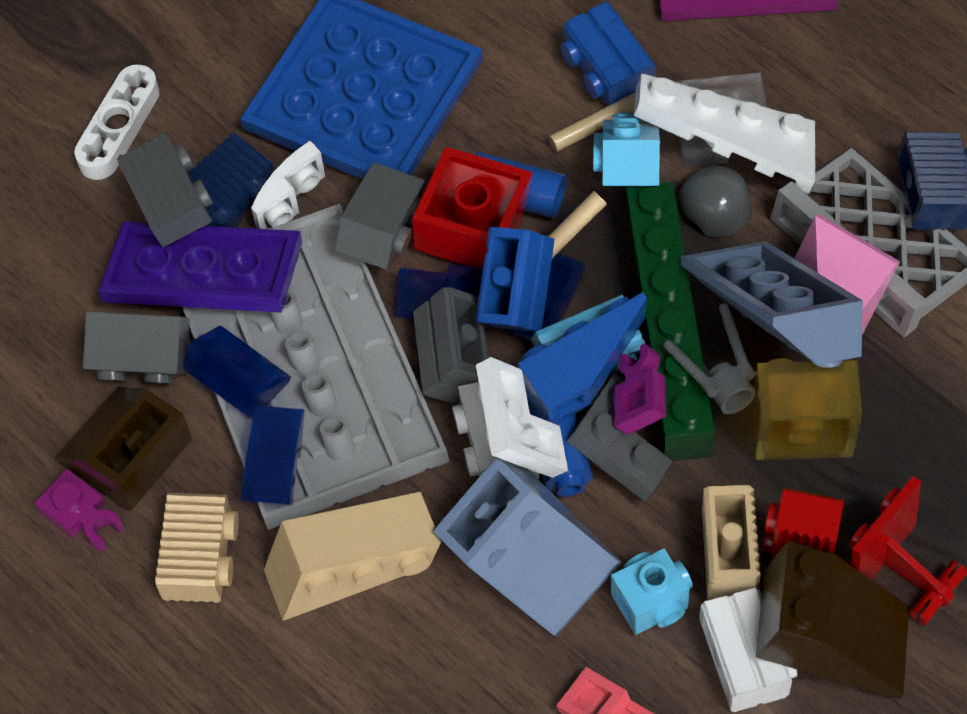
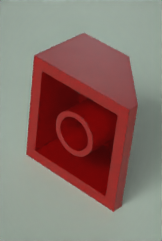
[412,146,533,270]

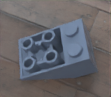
[433,457,621,636]

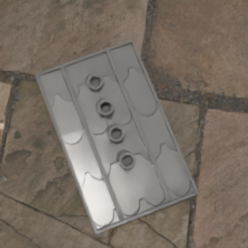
[182,204,450,530]

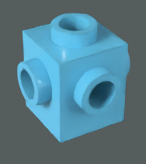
[611,548,693,635]

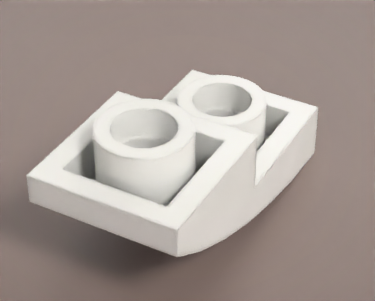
[251,141,325,229]

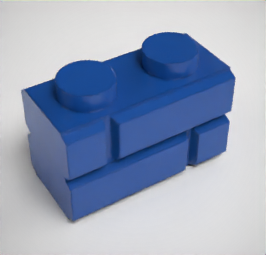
[560,2,656,106]
[475,227,555,332]

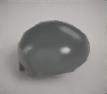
[679,165,752,238]

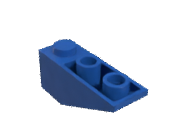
[517,292,647,424]

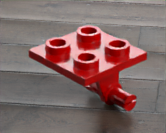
[849,476,967,626]

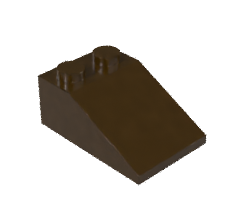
[755,541,909,699]

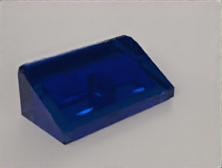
[183,325,291,419]

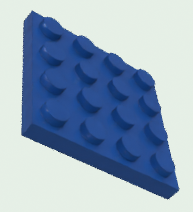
[240,0,483,179]

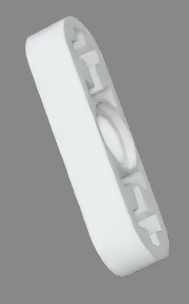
[74,65,159,180]

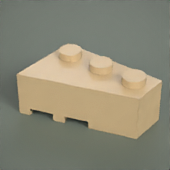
[264,492,441,621]

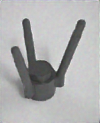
[663,303,756,414]

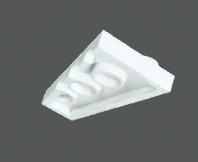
[634,74,815,194]

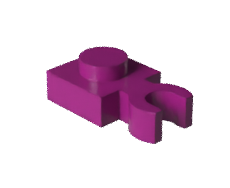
[614,343,666,435]
[34,469,124,551]

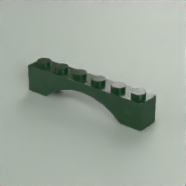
[626,181,714,461]

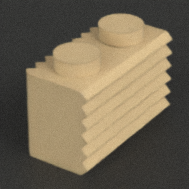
[702,485,761,601]
[155,493,239,603]

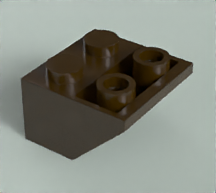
[56,386,192,511]

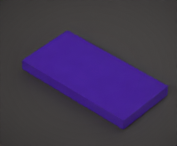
[98,222,303,313]

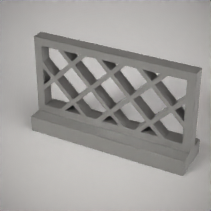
[770,148,967,338]

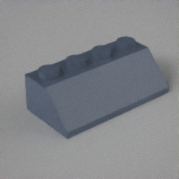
[681,241,863,367]

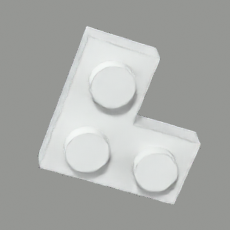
[476,357,568,478]

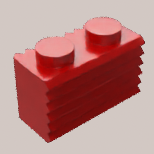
[762,488,844,562]

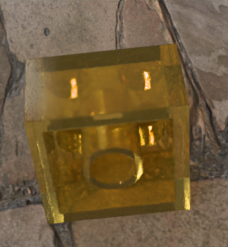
[752,358,862,460]

